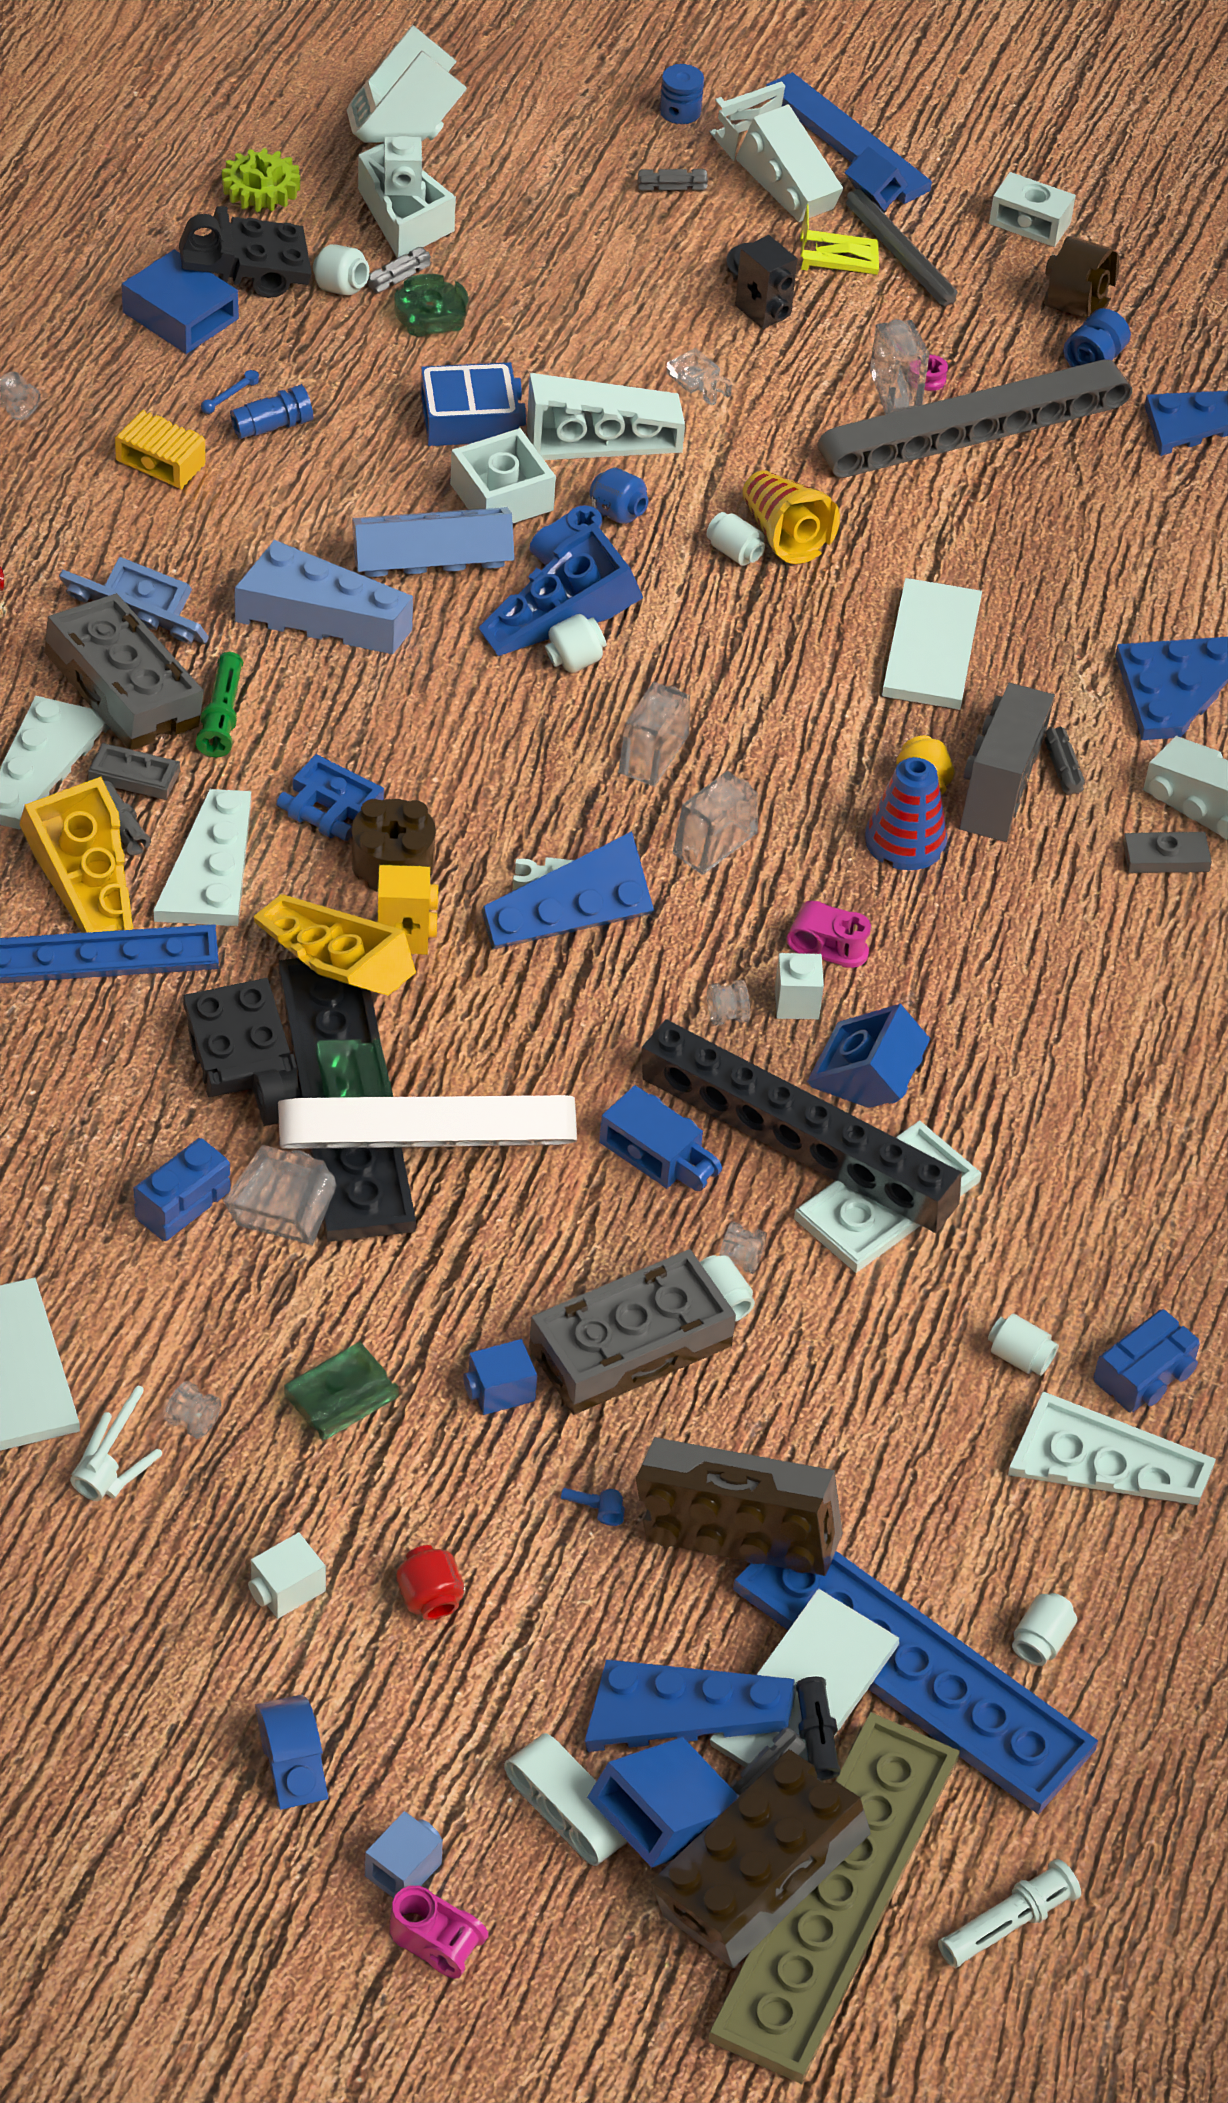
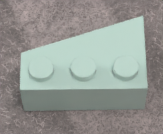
[736,104,844,222]
[358,142,456,258]

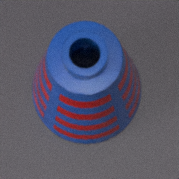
[865,757,947,870]

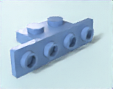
[59,556,209,644]

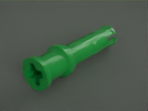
[195,652,244,757]

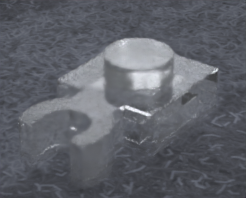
[666,348,732,405]

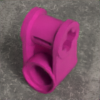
[787,900,871,968]
[389,1886,489,1979]

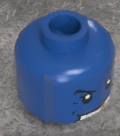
[589,467,648,524]

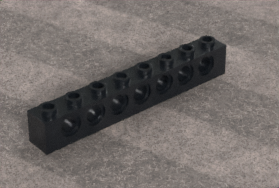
[641,1019,962,1233]

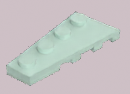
[0,696,109,829]
[153,789,251,926]
[1008,1391,1216,1505]

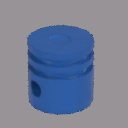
[660,64,704,124]

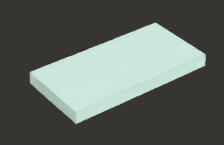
[882,578,982,710]
[794,1120,982,1273]
[0,1278,80,1451]
[710,1589,899,1767]

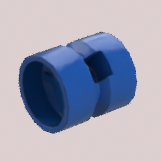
[1063,308,1131,367]

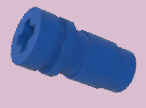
[230,384,314,439]

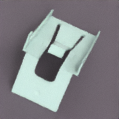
[709,81,785,161]

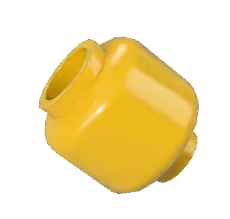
[896,735,955,795]

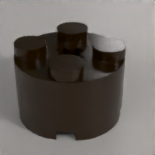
[1044,236,1119,318]
[351,799,436,892]

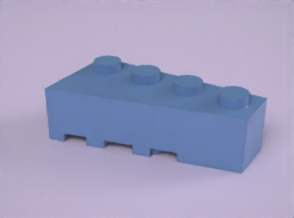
[234,540,413,654]

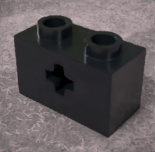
[735,235,798,329]

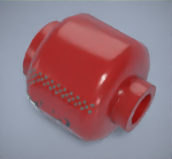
[396,1545,465,1620]

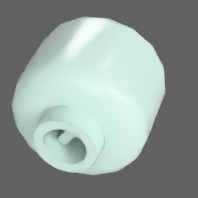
[313,244,370,295]
[545,614,607,673]

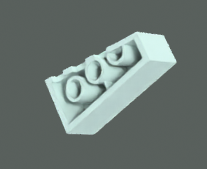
[527,373,685,460]
[1143,736,1228,840]

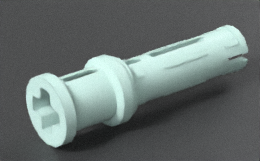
[938,1859,1081,1968]

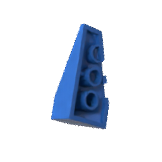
[478,522,643,656]

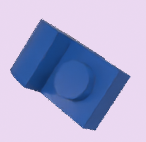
[255,1694,329,1810]

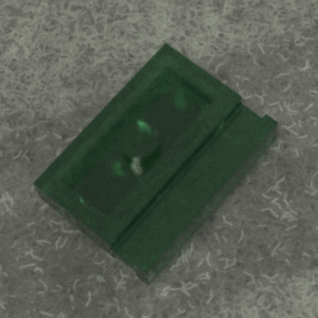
[316,1039,393,1098]
[284,1341,399,1441]

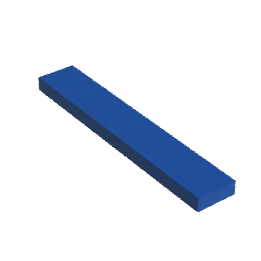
[766,72,932,204]
[0,924,219,983]

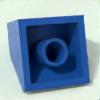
[807,1003,930,1108]

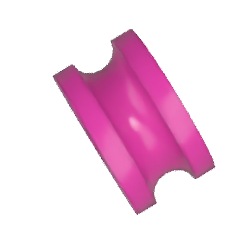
[913,354,948,391]

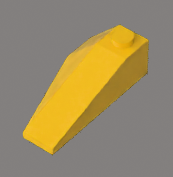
[19,777,133,933]
[253,894,416,996]

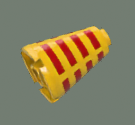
[742,470,840,564]

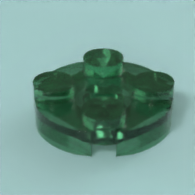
[394,274,469,337]

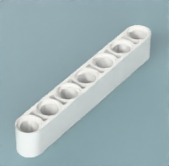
[278,1095,577,1149]

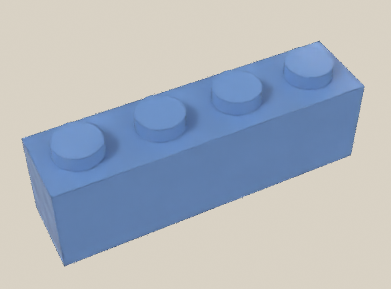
[352,507,515,577]

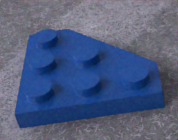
[1115,637,1228,740]

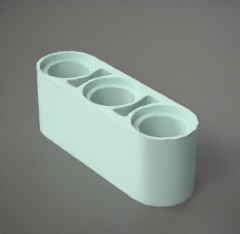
[504,1733,627,1866]

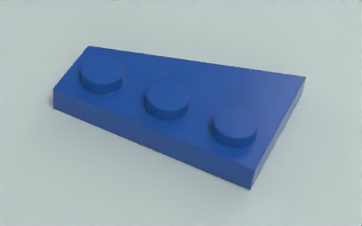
[1144,391,1228,456]

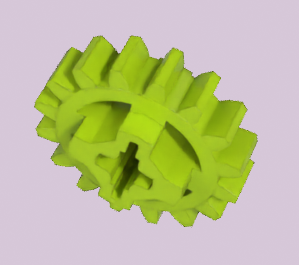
[222,148,300,212]

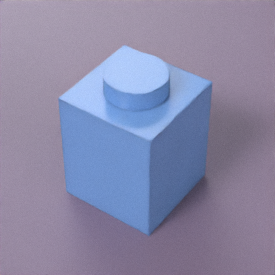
[365,1811,443,1898]

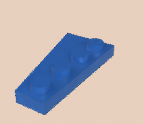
[481,831,654,950]
[585,1660,796,1752]

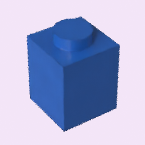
[844,146,908,211]
[463,1339,537,1415]

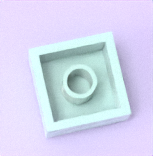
[450,428,556,523]

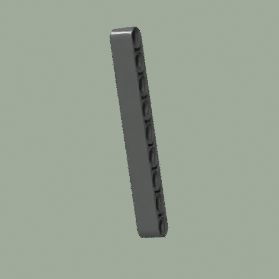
[817,359,1132,478]

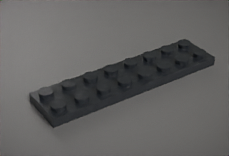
[278,958,416,1242]

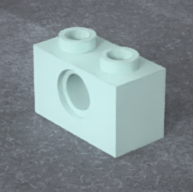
[989,172,1076,247]

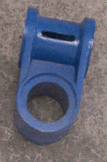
[529,505,602,565]

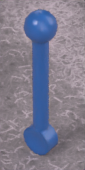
[200,370,259,414]

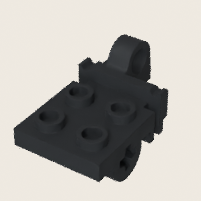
[179,206,312,298]
[183,977,302,1126]

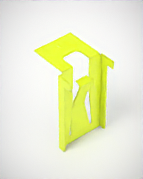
[800,204,879,275]

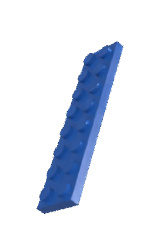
[733,1551,1098,1815]

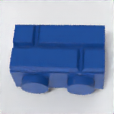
[134,1138,231,1242]
[1093,1309,1200,1413]

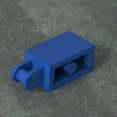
[599,1085,722,1191]

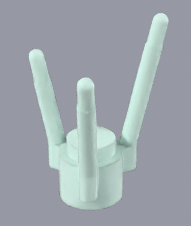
[70,1386,162,1501]

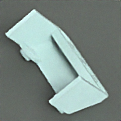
[347,24,467,143]

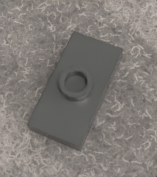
[88,743,180,800]
[1123,832,1212,873]

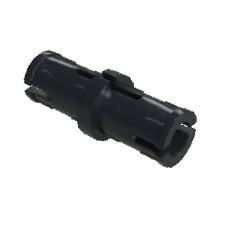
[795,1676,841,1780]

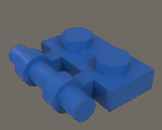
[276,754,384,841]

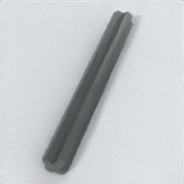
[846,189,958,307]

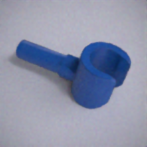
[561,1488,625,1526]

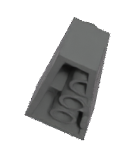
[960,682,1055,842]

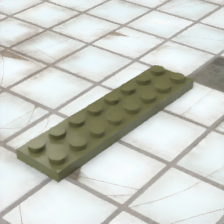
[708,1712,960,2084]

